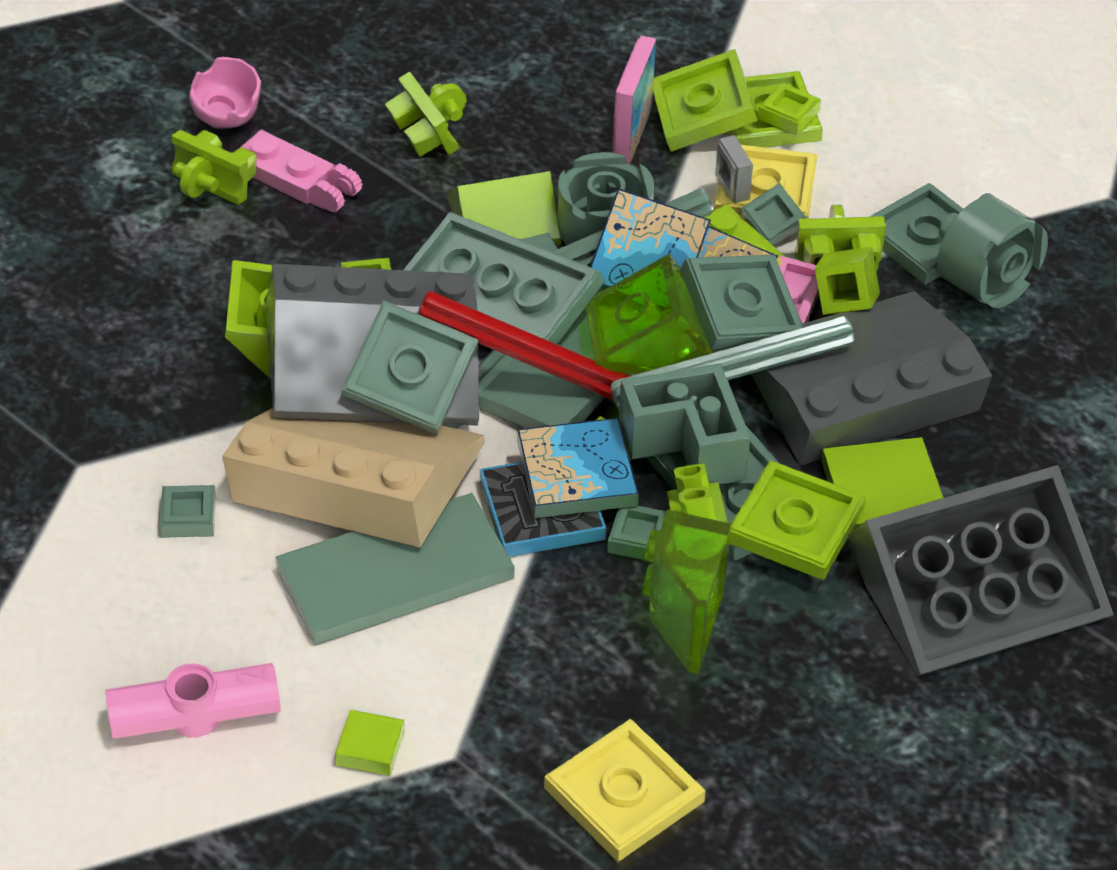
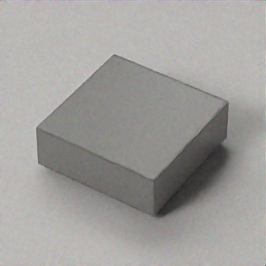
[715,135,753,203]

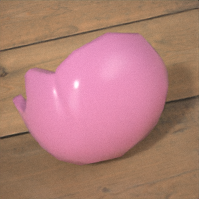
[189,57,261,129]

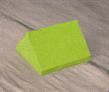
[447,171,561,245]
[225,260,272,378]

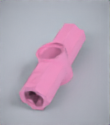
[105,663,281,739]

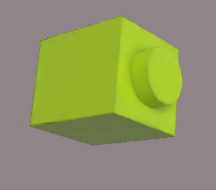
[815,247,880,315]

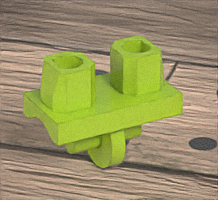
[385,72,466,157]
[172,130,257,205]
[794,204,886,271]
[667,463,731,558]

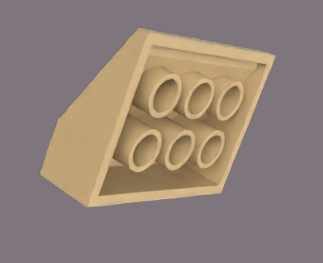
[222,408,485,548]

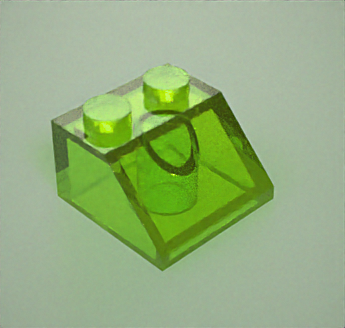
[586,254,713,374]
[642,509,731,674]

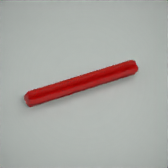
[418,291,630,400]

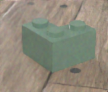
[619,363,750,484]

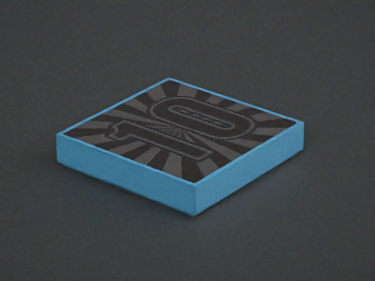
[480,462,606,557]

